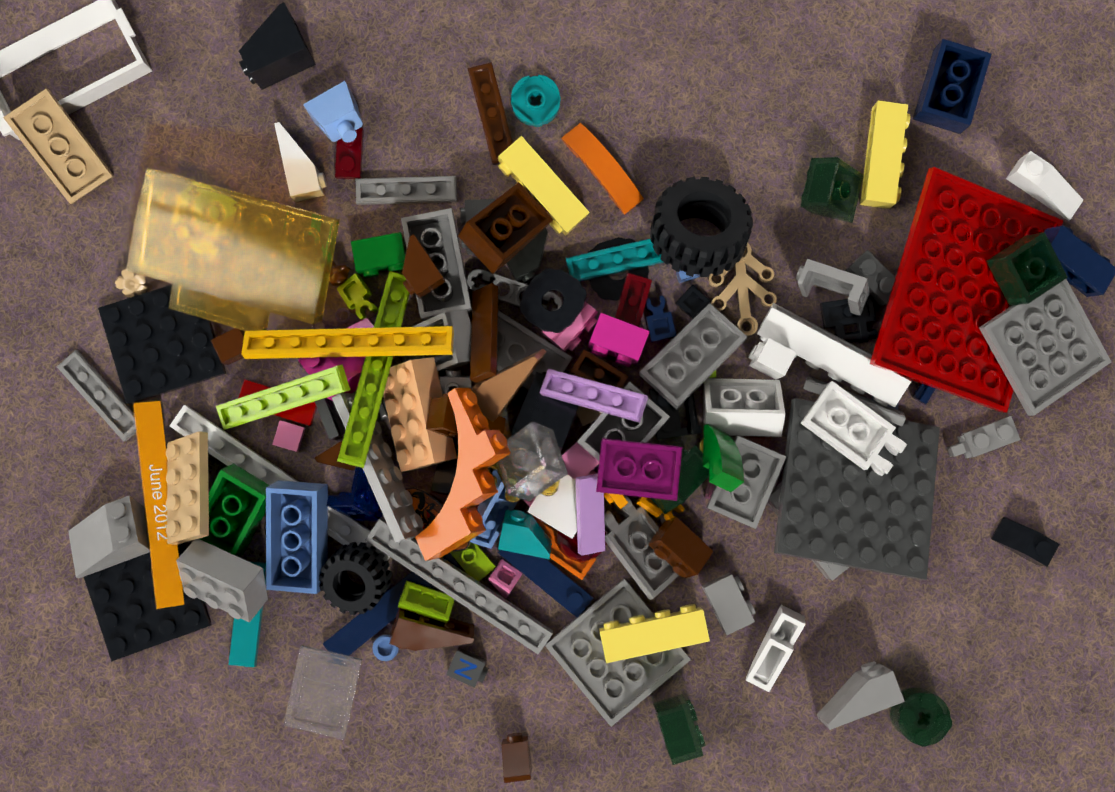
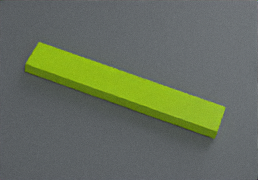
[216,364,350,430]

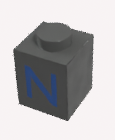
[446,647,489,688]

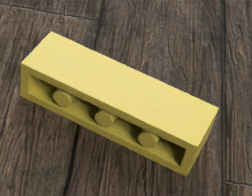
[860,100,910,209]
[498,136,590,236]
[599,604,710,663]

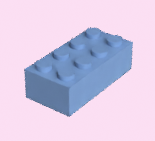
[266,480,328,594]

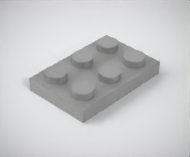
[706,436,786,529]

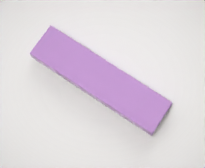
[539,369,648,423]

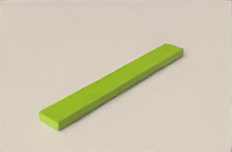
[337,271,410,468]

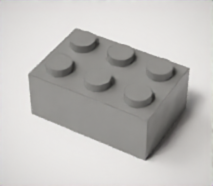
[577,382,670,462]
[176,539,268,623]

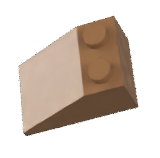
[471,349,547,422]

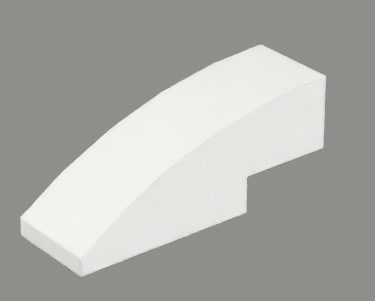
[746,605,806,692]

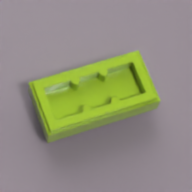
[450,542,496,581]
[397,580,455,623]

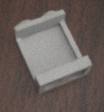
[796,259,870,316]

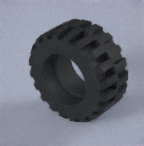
[650,177,753,277]

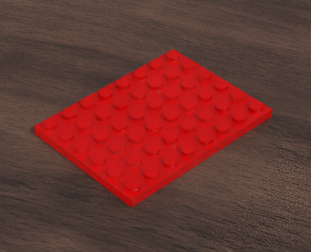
[870,167,1063,413]

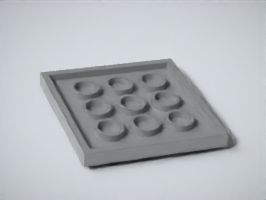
[979,274,1112,416]
[545,579,691,727]

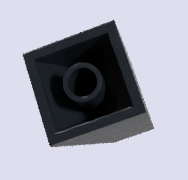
[239,2,316,90]
[511,372,579,458]

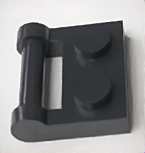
[649,388,702,440]

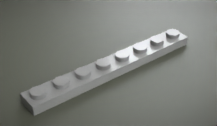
[365,517,553,654]

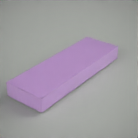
[576,474,605,555]

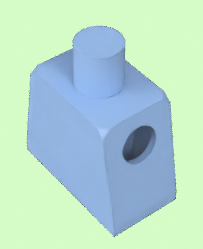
[303,81,363,142]

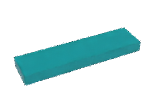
[566,239,664,282]
[228,561,266,667]

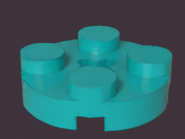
[511,75,561,127]

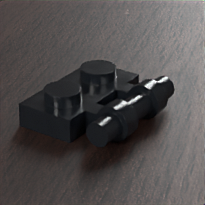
[820,295,878,344]

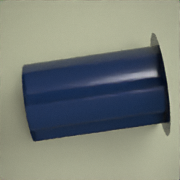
[913,383,936,405]

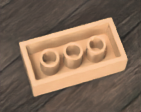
[383,357,457,472]

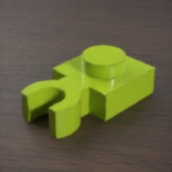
[336,273,378,320]

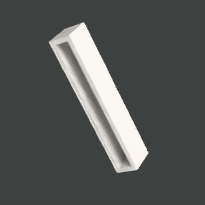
[757,303,911,408]

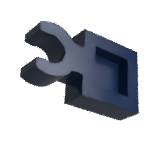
[646,295,676,343]

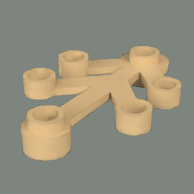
[708,243,777,337]

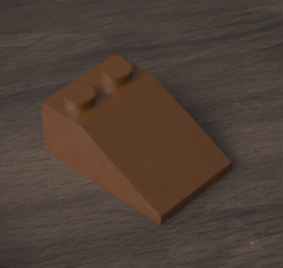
[458,182,554,274]

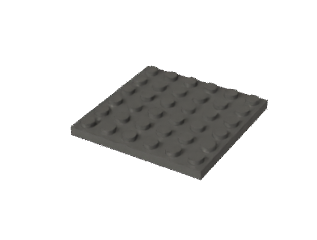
[774,398,940,580]

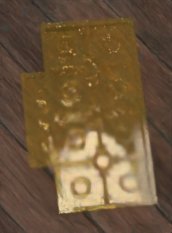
[126,168,340,331]

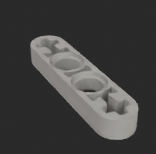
[467,269,562,311]

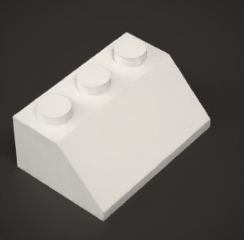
[703,378,785,437]

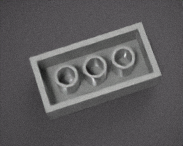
[401,208,472,321]

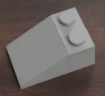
[401,310,472,374]
[68,496,150,579]
[817,661,905,730]

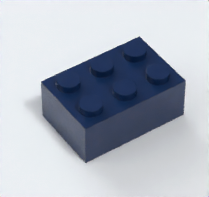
[913,39,992,134]

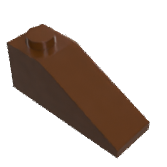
[389,608,474,651]

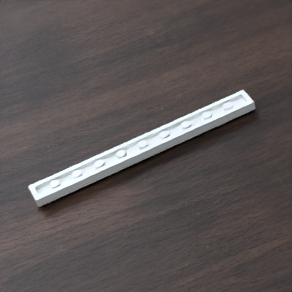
[170,405,390,561]

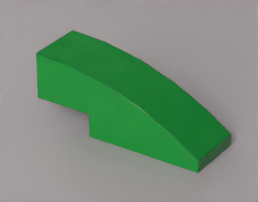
[703,424,744,492]

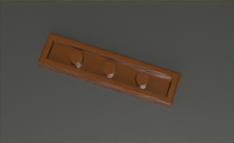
[468,62,513,165]
[470,283,498,383]

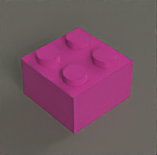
[588,313,650,367]

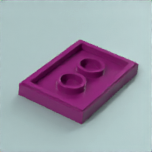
[596,438,682,501]

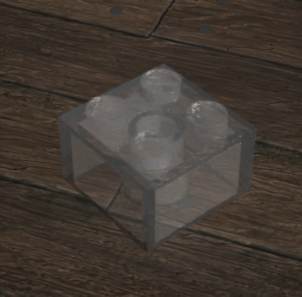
[498,422,568,501]

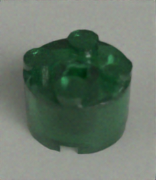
[890,688,952,747]

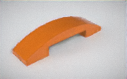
[561,123,644,215]

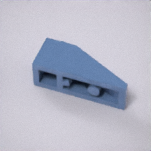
[470,463,526,549]

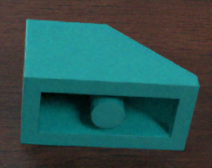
[498,510,552,559]

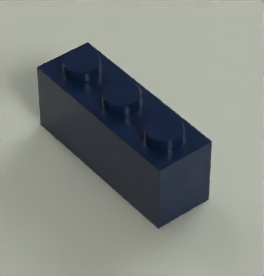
[1031,226,1115,297]

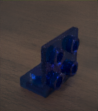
[326,466,383,521]

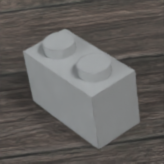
[702,573,755,635]

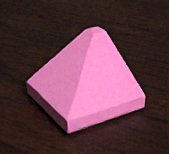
[488,559,523,598]

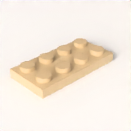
[3,89,114,204]
[166,431,209,545]

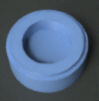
[373,634,399,661]

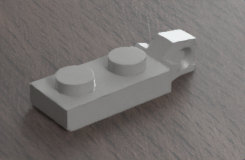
[946,416,1021,459]

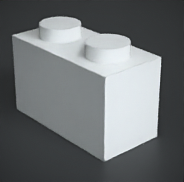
[748,338,797,380]

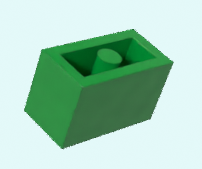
[350,232,406,278]

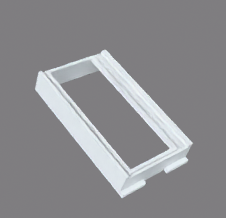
[0,0,152,140]

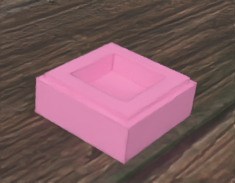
[272,420,306,452]

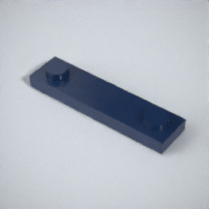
[498,550,593,618]

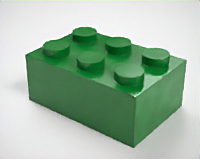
[199,464,269,557]

